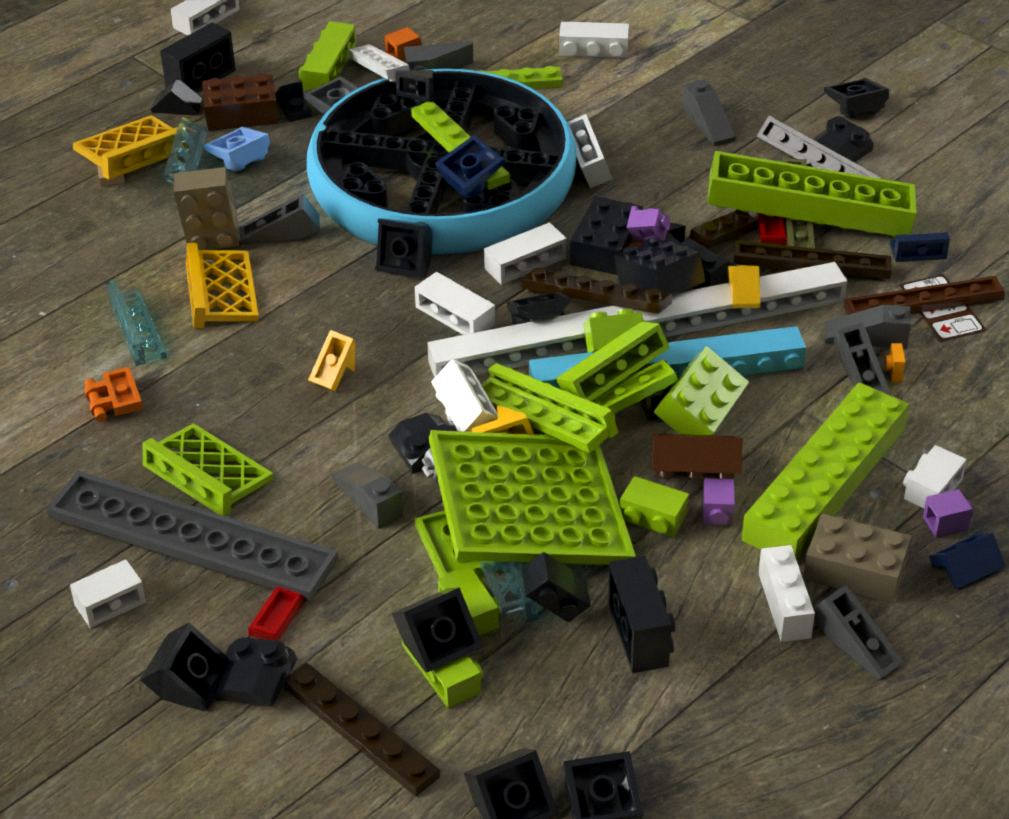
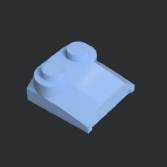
[203,127,270,172]

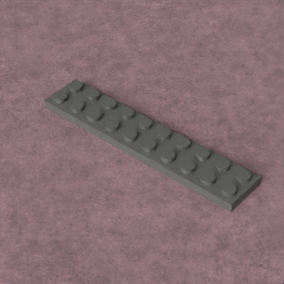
[47,471,338,601]

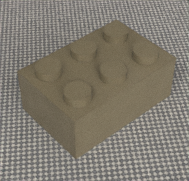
[173,167,240,250]
[803,513,911,603]

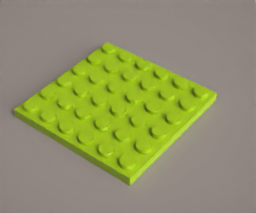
[429,430,636,565]

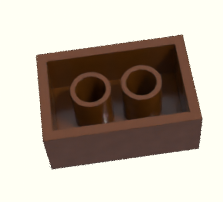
[202,74,279,131]
[651,433,743,479]

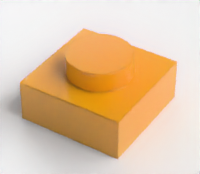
[884,343,905,382]

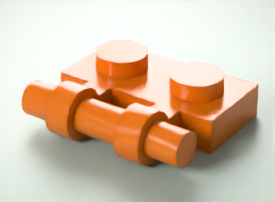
[84,367,143,422]

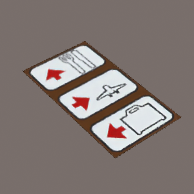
[899,274,987,341]

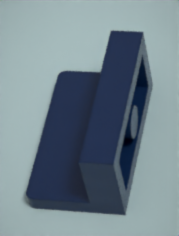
[889,232,950,262]
[929,533,1005,588]

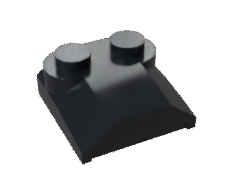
[824,78,889,118]
[813,116,874,162]
[375,218,433,278]
[507,292,571,324]
[389,413,458,474]
[214,638,297,706]
[563,751,643,819]

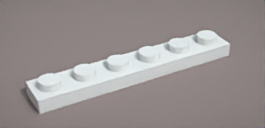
[348,44,410,82]

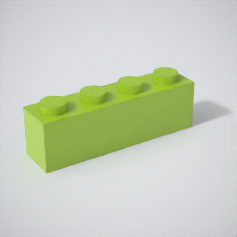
[298,21,357,91]
[556,321,670,401]

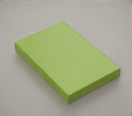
[415,510,501,578]

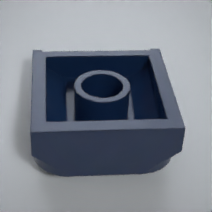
[435,134,506,198]

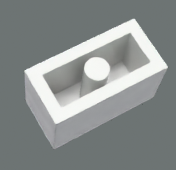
[903,445,967,508]
[70,559,146,628]

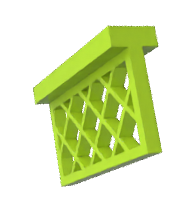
[143,423,274,516]

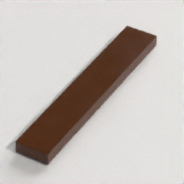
[843,276,1005,315]

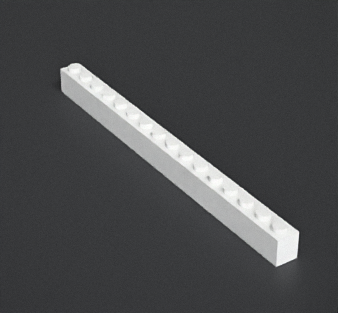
[428,262,847,378]

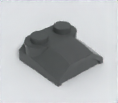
[303,76,360,115]

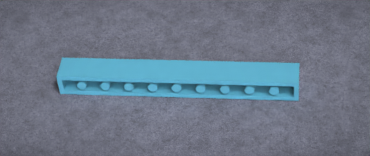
[529,326,806,389]

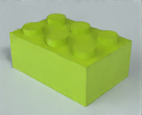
[654,346,749,435]

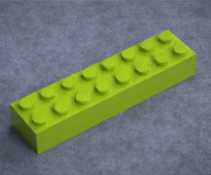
[707,151,917,237]
[742,382,909,561]

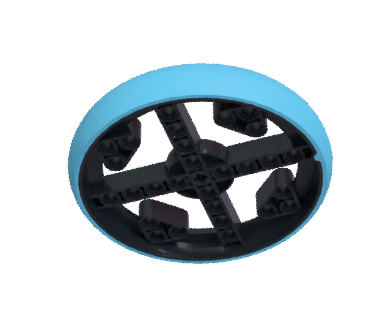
[307,69,577,255]

